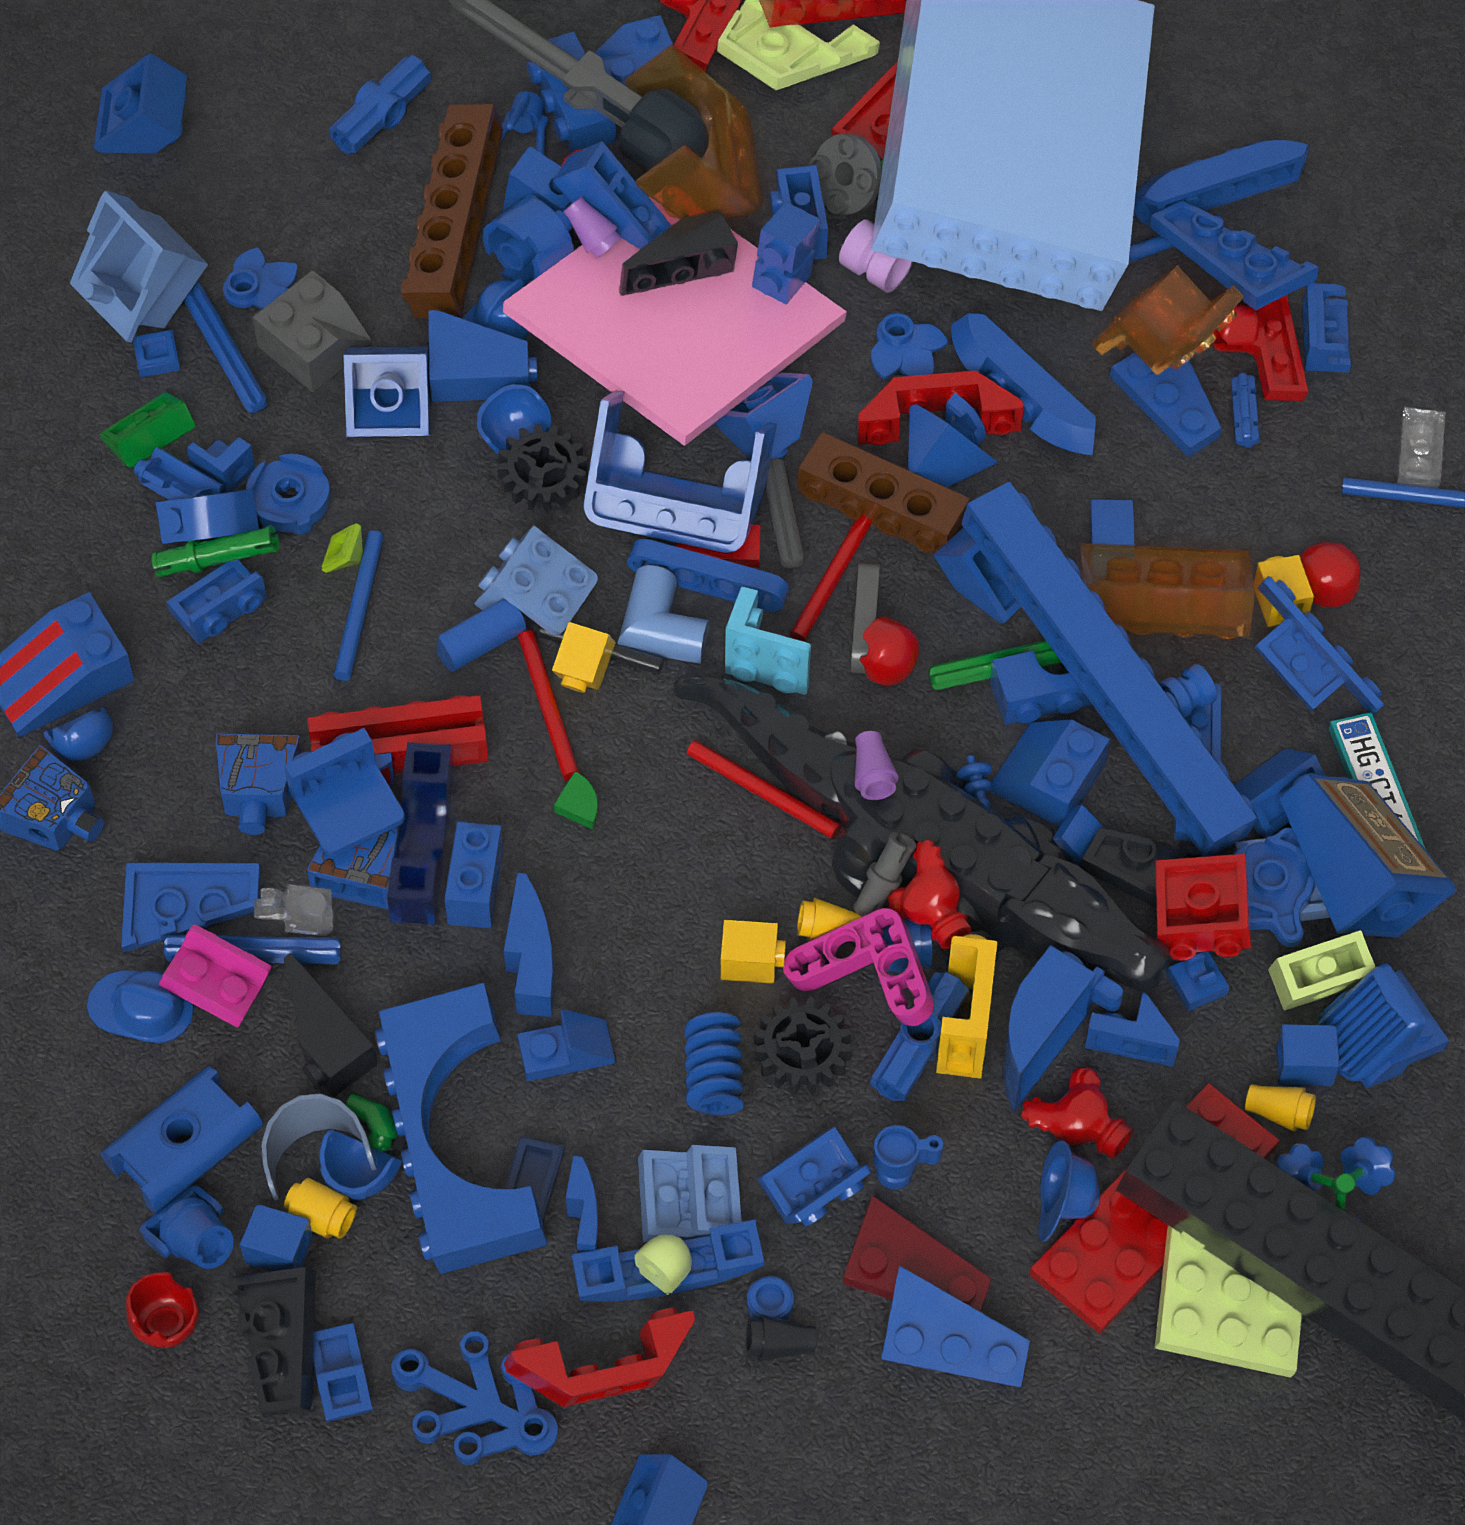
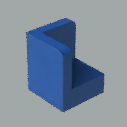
[186,437,255,493]
[1276,1024,1339,1086]
[240,1205,313,1271]

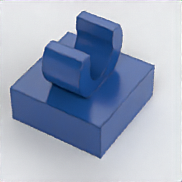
[1167,951,1229,1011]

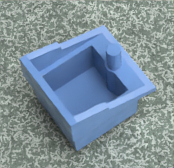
[70,191,208,343]

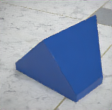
[908,404,998,488]

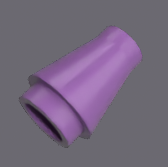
[563,196,621,258]
[855,731,899,800]

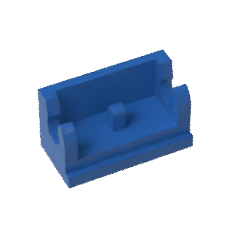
[1302,281,1351,372]

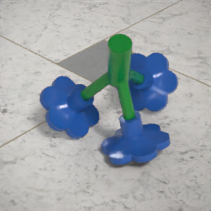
[1276,1136,1396,1222]

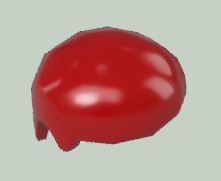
[1299,542,1360,607]
[860,616,919,687]
[126,1272,199,1348]

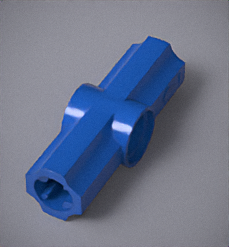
[329,55,431,155]
[870,972,969,1102]

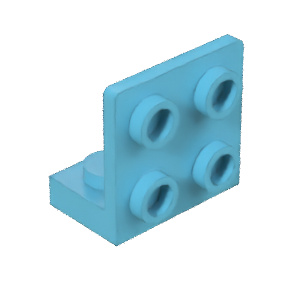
[725,586,811,695]

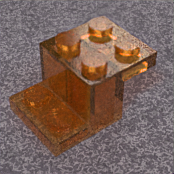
[1091,265,1244,375]

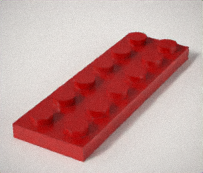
[1029,1083,1280,1334]

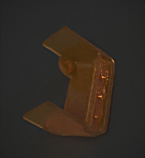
[625,45,762,219]

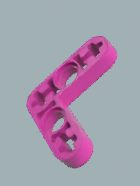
[783,908,934,1026]

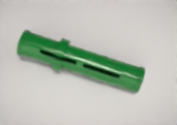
[152,525,280,578]

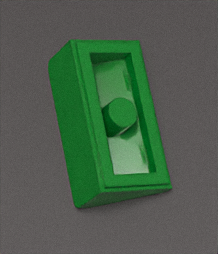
[99,392,195,468]

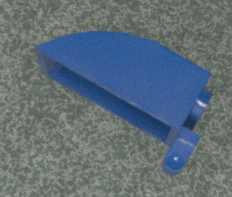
[1003,945,1123,1113]

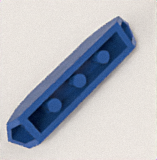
[1134,140,1310,225]
[951,313,1096,455]

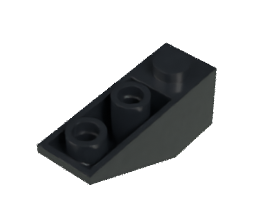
[619,210,738,296]

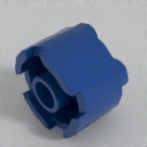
[482,193,574,286]

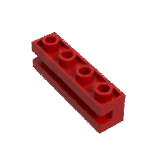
[307,695,489,774]

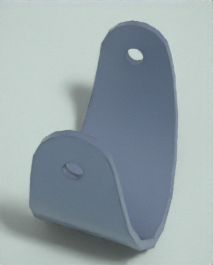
[261,1094,377,1201]

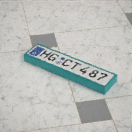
[1329,712,1426,850]

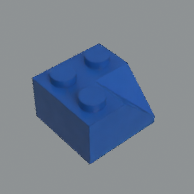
[595,15,685,100]

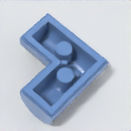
[617,565,710,664]

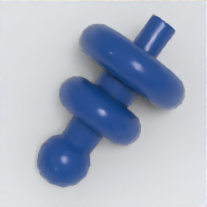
[956,755,992,808]

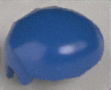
[43,707,113,762]

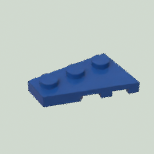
[1110,328,1221,457]
[121,863,261,952]
[881,1266,1030,1388]

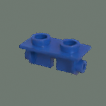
[134,446,223,500]

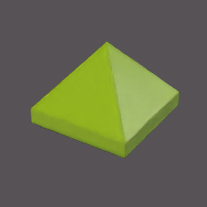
[321,523,363,573]

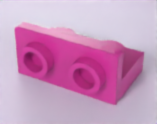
[159,925,271,1028]

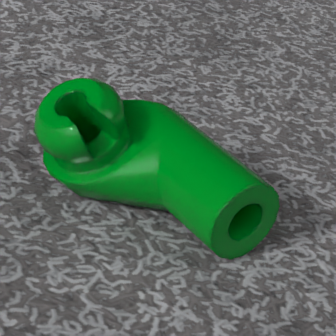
[346,1094,398,1151]

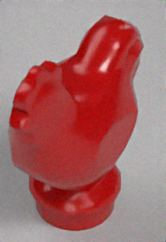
[888,839,972,949]
[1021,1067,1134,1159]

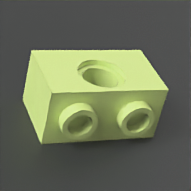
[1268,930,1375,1011]

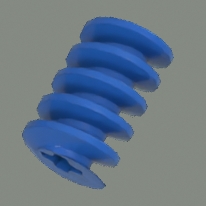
[684,1012,743,1116]

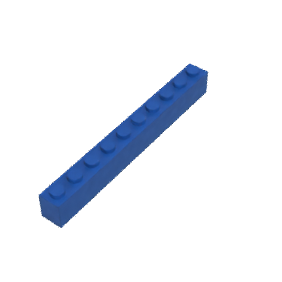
[962,481,1257,857]

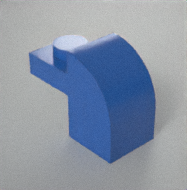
[156,489,259,544]

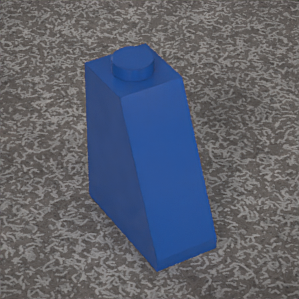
[429,310,538,402]

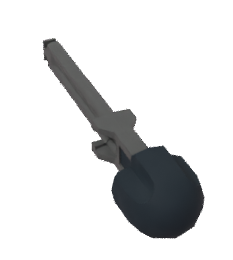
[443,0,709,177]

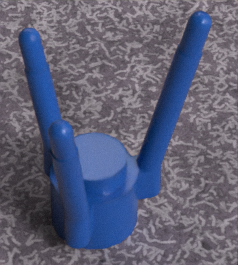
[501,91,549,156]

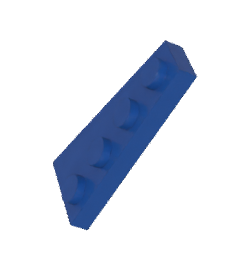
[1150,200,1319,310]

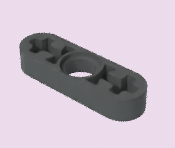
[851,563,880,674]

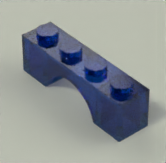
[387,742,454,925]

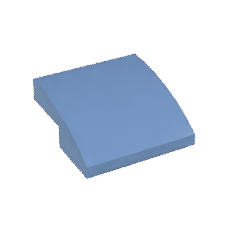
[638,1145,742,1242]

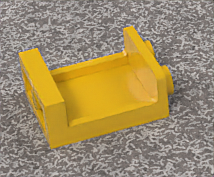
[936,934,997,1078]

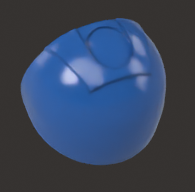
[477,384,551,455]
[320,1129,403,1200]

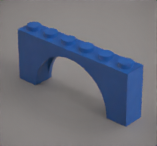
[375,983,548,1274]

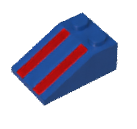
[0,592,134,738]

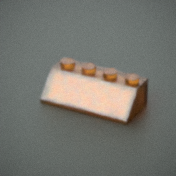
[1079,543,1255,639]

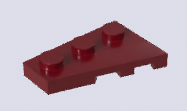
[843,1196,991,1312]

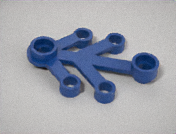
[391,1331,558,1465]

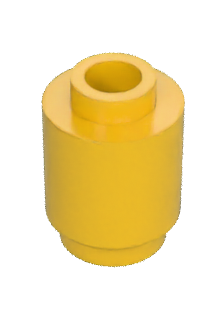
[284,1178,357,1239]

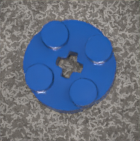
[246,454,331,535]

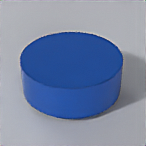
[747,1276,794,1320]

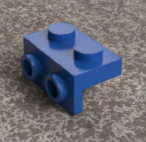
[166,560,267,644]
[756,1127,871,1227]

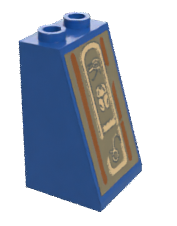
[1279,773,1457,938]

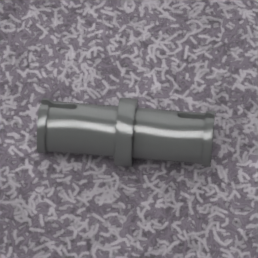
[853,832,916,917]

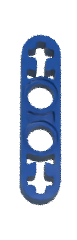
[627,539,790,612]

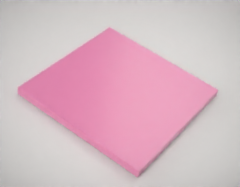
[503,184,847,446]

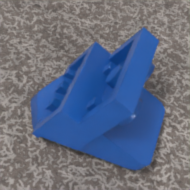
[1317,963,1449,1089]

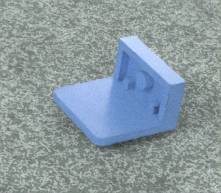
[474,525,598,636]

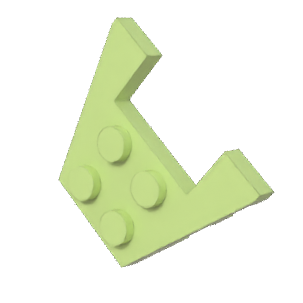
[717,0,880,90]

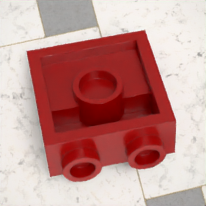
[1156,854,1252,960]

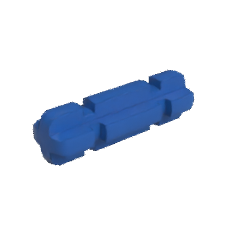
[1231,372,1260,448]

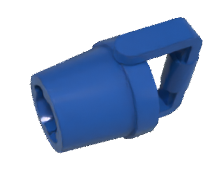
[139,1186,234,1269]

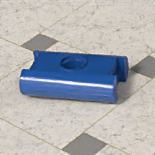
[101,1066,263,1214]

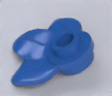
[223,247,298,310]
[871,313,948,379]

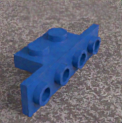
[1254,576,1384,715]

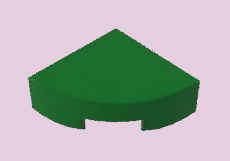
[554,772,598,830]

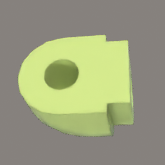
[635,1234,692,1295]

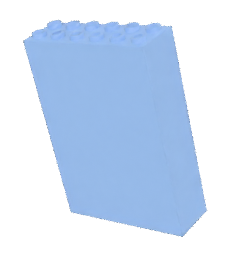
[871,0,1154,311]

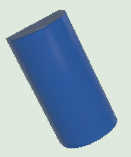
[436,599,526,672]

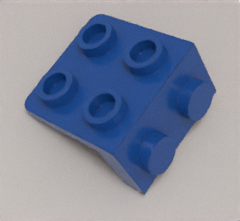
[284,728,405,856]

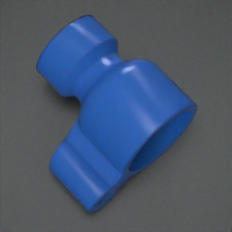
[873,1125,943,1190]

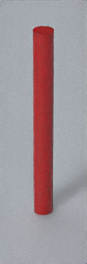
[790,514,872,642]
[518,630,580,781]
[686,740,841,839]

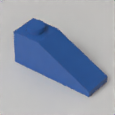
[553,141,672,250]

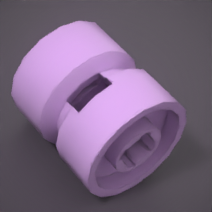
[839,220,913,293]

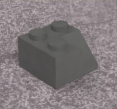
[252,270,372,392]

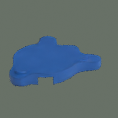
[1234,828,1315,947]

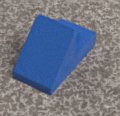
[1085,992,1180,1067]
[517,1010,615,1081]

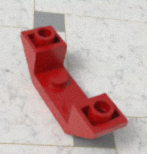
[857,371,1024,445]
[504,1308,695,1408]

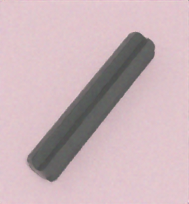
[765,458,804,569]

